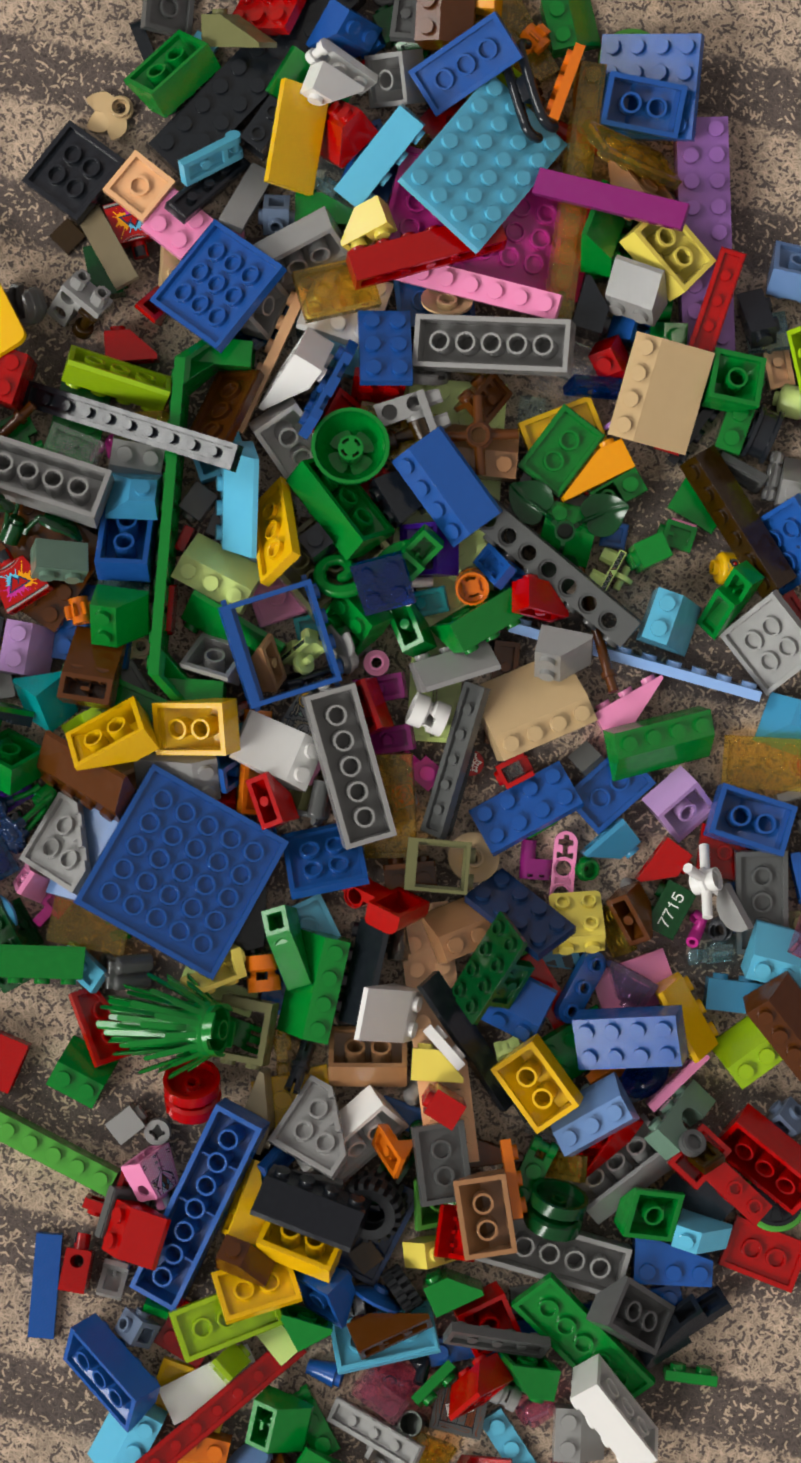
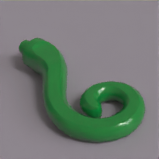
[313,539,409,599]

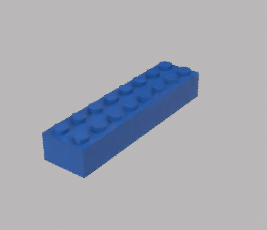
[129,1098,271,1310]

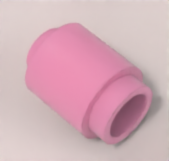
[363,650,389,677]

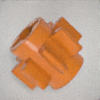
[519,22,551,55]
[64,596,91,626]

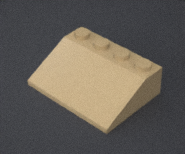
[608,331,715,455]
[479,661,598,761]

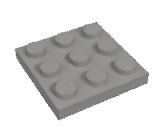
[720,589,801,696]

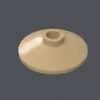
[421,289,473,315]
[448,832,500,883]

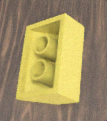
[619,221,716,302]

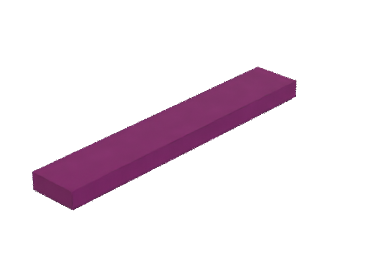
[532,167,690,231]

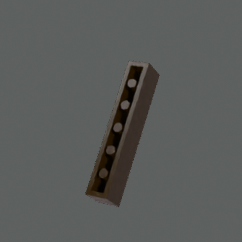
[679,445,797,599]

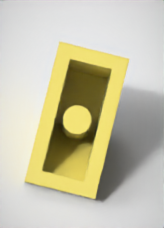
[411,1043,464,1083]

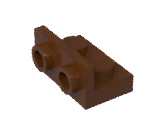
[453,373,513,424]
[383,855,437,893]

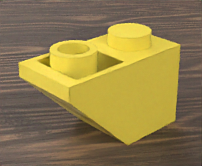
[340,195,398,251]
[402,1235,456,1270]

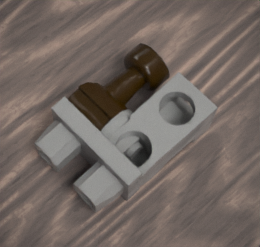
[46,269,113,339]
[373,389,452,452]

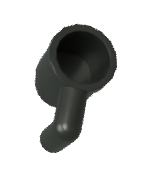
[390,1410,430,1437]

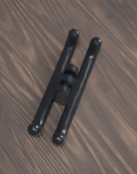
[503,38,559,143]

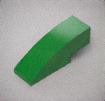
[370,524,444,605]
[696,560,765,640]

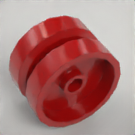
[163,1058,222,1125]

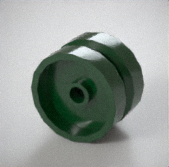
[524,1178,589,1242]

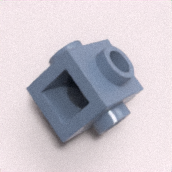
[258,194,295,235]
[767,1096,801,1137]
[114,1307,161,1349]

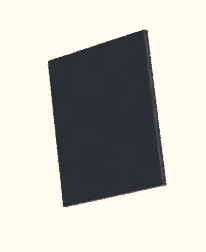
[659,1172,734,1233]

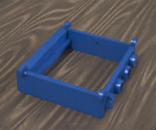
[217,574,344,712]

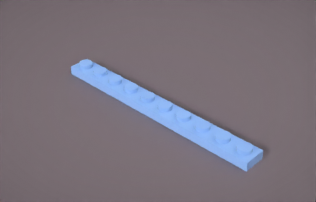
[508,618,762,702]

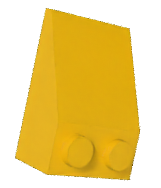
[65,696,159,771]
[152,698,241,756]

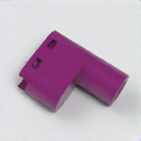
[519,840,552,880]

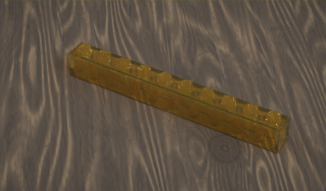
[546,60,607,320]

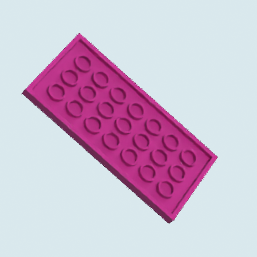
[388,146,591,304]

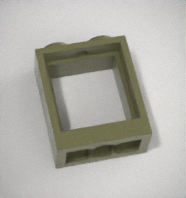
[403,837,476,895]
[213,993,279,1070]

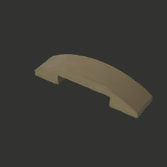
[80,203,140,291]

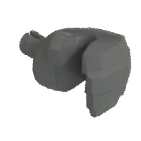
[4,282,48,327]

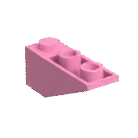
[595,674,663,733]

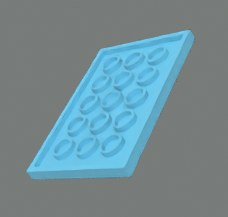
[397,77,568,254]

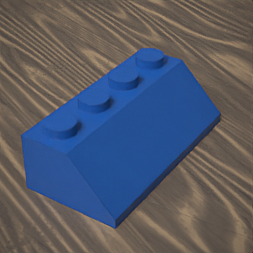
[392,425,503,547]
[63,1313,161,1433]

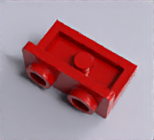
[434,1204,475,1262]

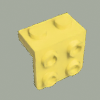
[549,890,606,955]
[180,944,247,994]

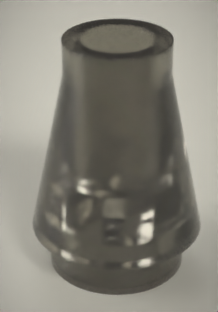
[385,927,411,961]

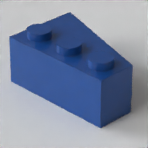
[631,1238,713,1287]

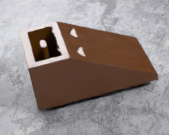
[57,626,127,710]

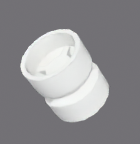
[405,692,452,737]

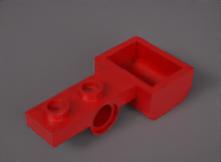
[342,876,430,934]
[666,1123,773,1226]

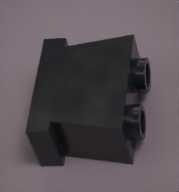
[240,95,277,162]
[369,469,427,530]

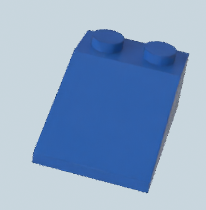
[597,71,688,139]
[703,783,798,857]

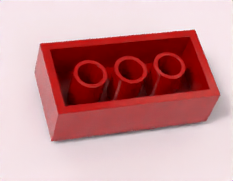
[718,1103,801,1216]

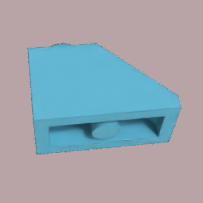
[671,1209,733,1255]

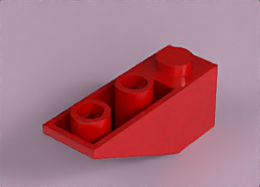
[568,1115,644,1179]

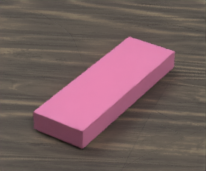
[645,1055,710,1112]

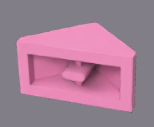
[12,863,50,904]

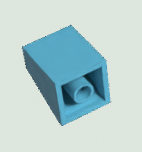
[636,587,702,657]

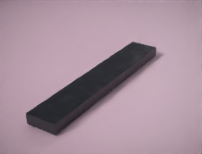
[417,971,514,1112]

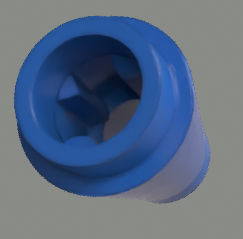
[305,1358,345,1388]

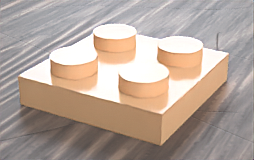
[102,150,177,224]

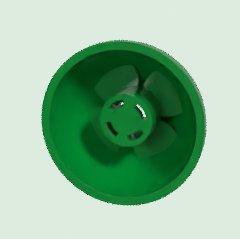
[311,407,390,485]

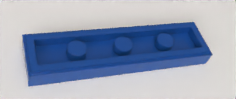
[28,1231,64,1339]

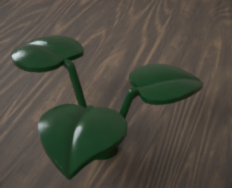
[509,480,629,592]
[0,492,82,546]

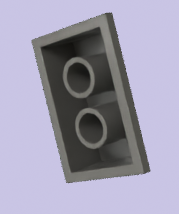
[586,1276,676,1356]

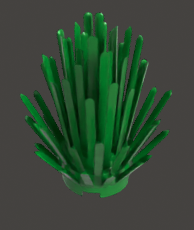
[96,973,236,1079]

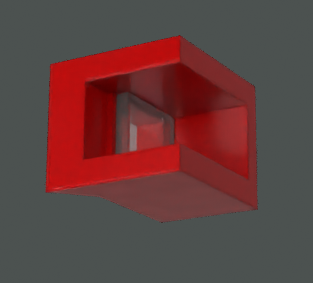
[493,752,536,790]

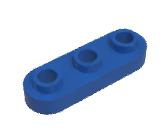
[554,952,606,1024]

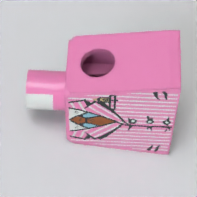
[120,1142,179,1210]

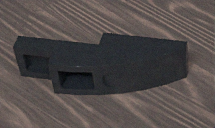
[636,1285,733,1370]

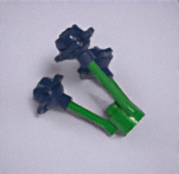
[0,784,57,854]

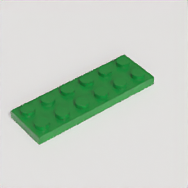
[511,1272,655,1398]

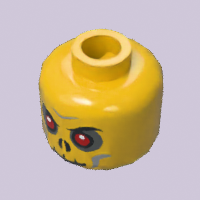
[709,551,740,585]

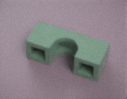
[644,1079,716,1161]

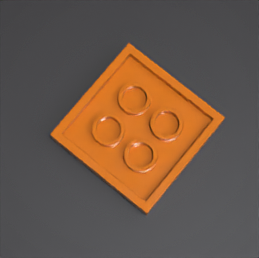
[545,42,586,123]

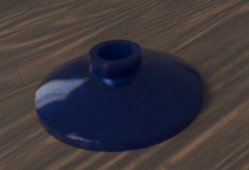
[621,1067,669,1099]

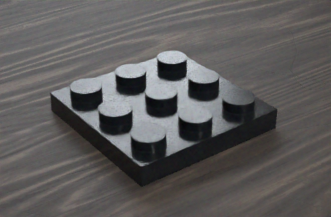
[21,120,126,224]

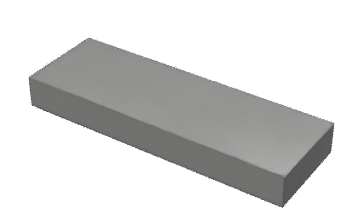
[218,162,271,234]

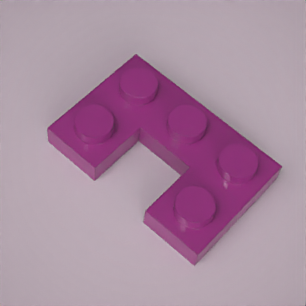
[353,672,417,755]

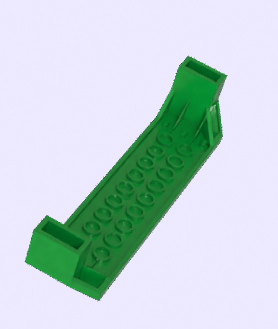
[147,339,256,701]

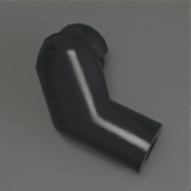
[409,1356,431,1386]

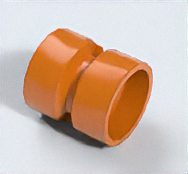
[455,567,489,606]
[245,954,282,993]

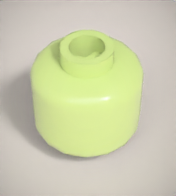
[772,384,801,420]

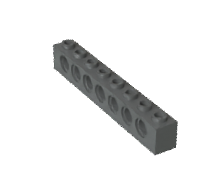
[480,495,643,648]

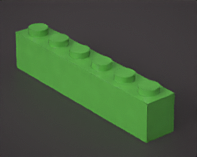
[0,1105,121,1197]

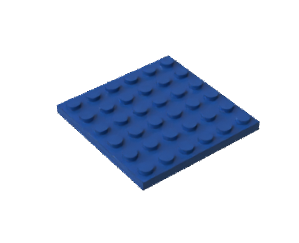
[73,764,289,980]

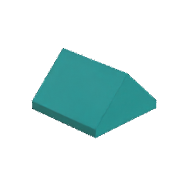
[13,671,78,732]

